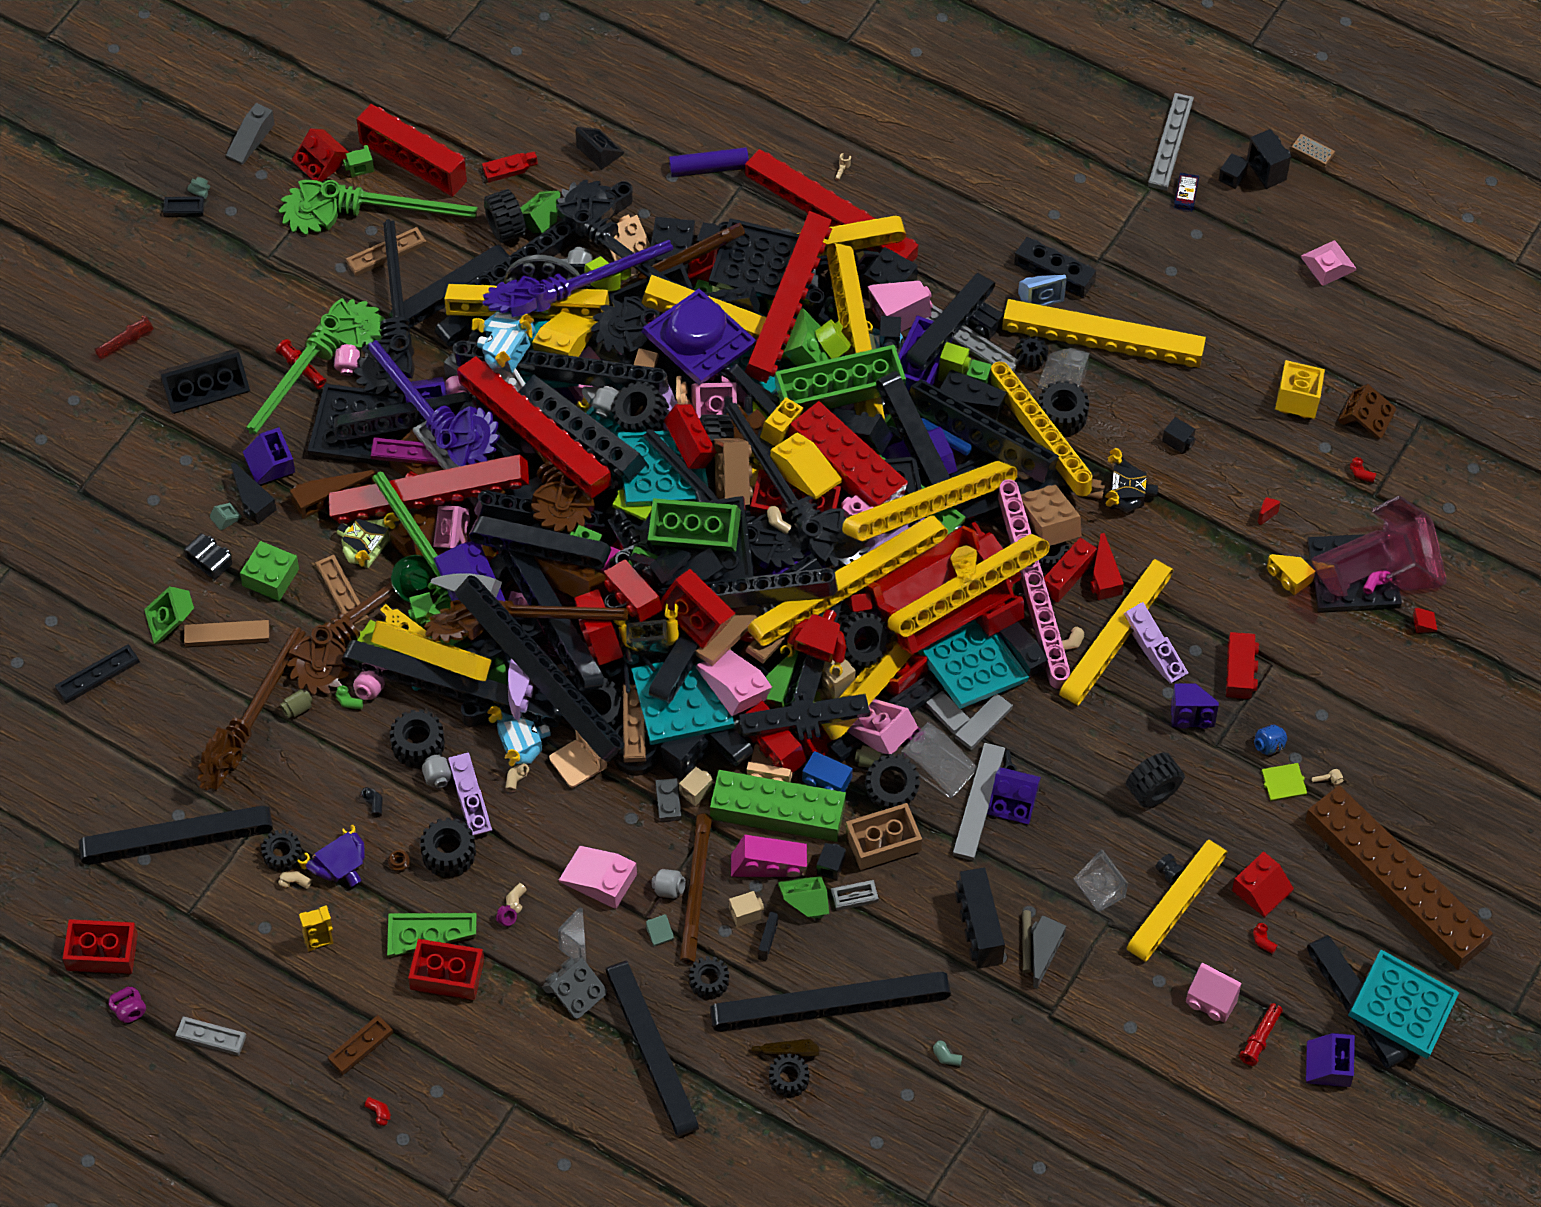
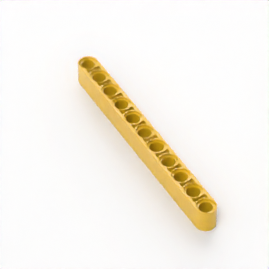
[827,243,886,422]
[842,461,1017,541]
[748,516,948,646]

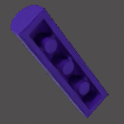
[669,147,749,177]

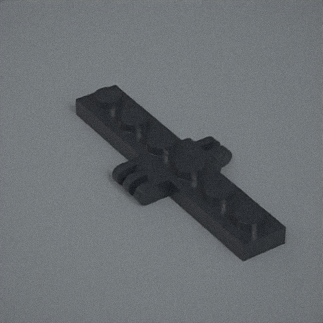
[827,675,940,762]
[739,691,870,740]

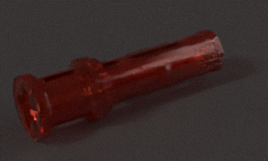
[94,315,154,360]

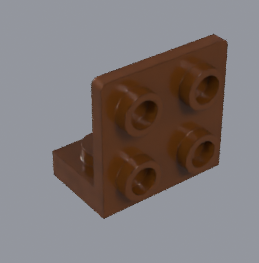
[1338,384,1396,439]

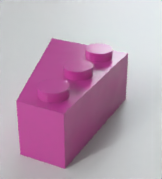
[731,835,807,877]

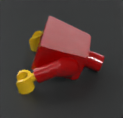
[780,609,847,676]

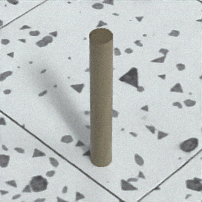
[1022,910,1031,973]

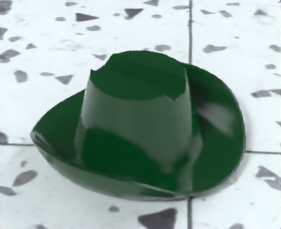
[391,555,435,602]

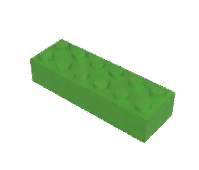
[775,345,906,415]
[710,770,846,842]

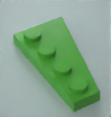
[387,913,477,958]

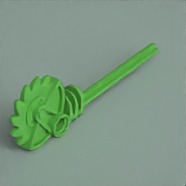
[279,180,478,235]
[246,298,385,434]
[372,471,467,646]

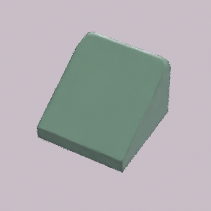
[210,503,242,530]
[646,914,674,946]

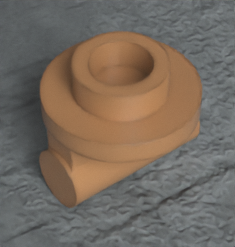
[1086,479,1105,500]

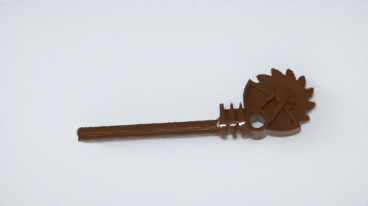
[531,446,594,533]
[287,548,445,695]
[424,600,629,643]
[197,627,306,791]

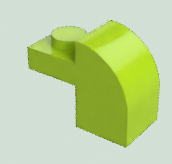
[585,256,631,291]
[815,319,851,359]

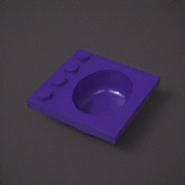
[642,289,757,386]

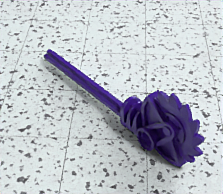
[483,240,673,317]
[368,340,500,466]

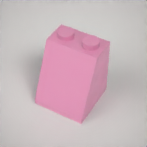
[868,281,933,332]

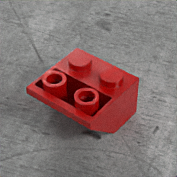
[291,128,350,182]

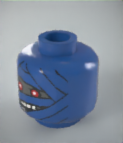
[1254,725,1287,755]

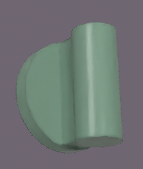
[187,176,210,199]

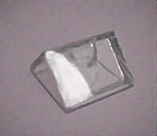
[1073,850,1128,912]
[558,908,587,963]

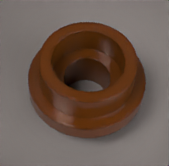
[388,850,410,871]

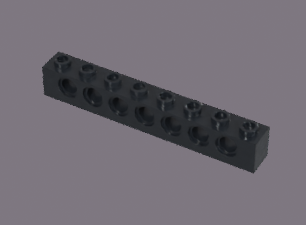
[518,375,647,482]
[909,379,1059,483]

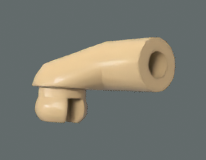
[1062,627,1084,651]
[505,764,529,792]
[278,871,312,889]
[506,883,527,914]

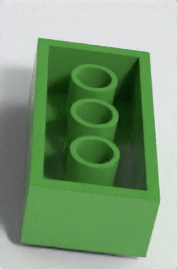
[648,498,741,552]

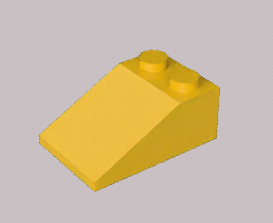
[532,311,597,357]
[1275,360,1325,419]
[770,432,842,500]

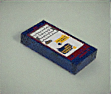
[1174,173,1199,211]

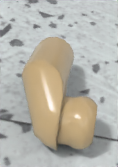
[767,506,791,534]

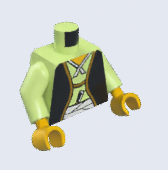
[337,513,399,568]

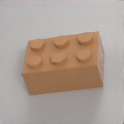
[714,438,753,505]
[1021,485,1082,546]
[845,803,922,870]

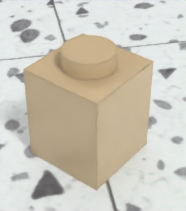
[679,767,712,806]
[729,891,764,927]

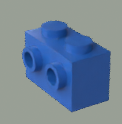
[802,751,853,792]

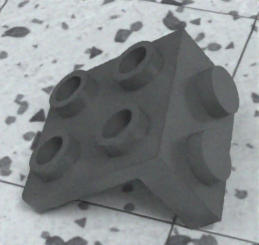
[541,958,607,1018]

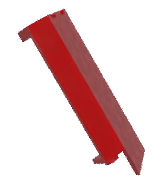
[864,526,1023,655]

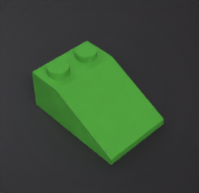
[784,308,831,367]
[763,650,800,709]

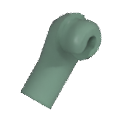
[933,1041,962,1066]

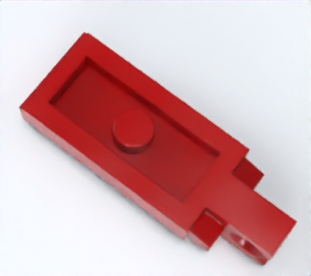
[482,152,538,183]

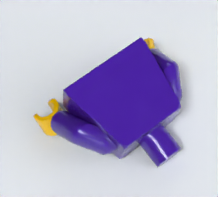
[297,825,365,888]

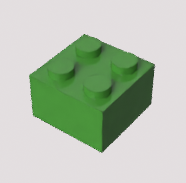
[240,541,299,601]

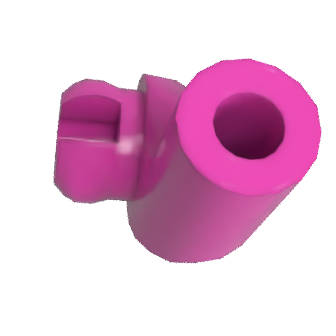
[1363,571,1392,594]

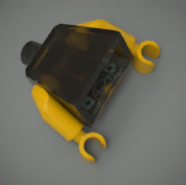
[613,604,679,656]

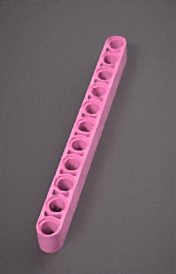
[998,479,1070,689]

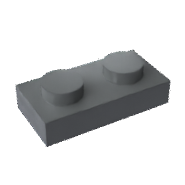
[656,778,681,822]

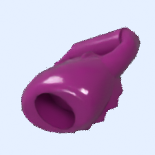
[109,986,146,1023]

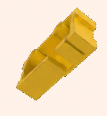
[299,905,333,952]

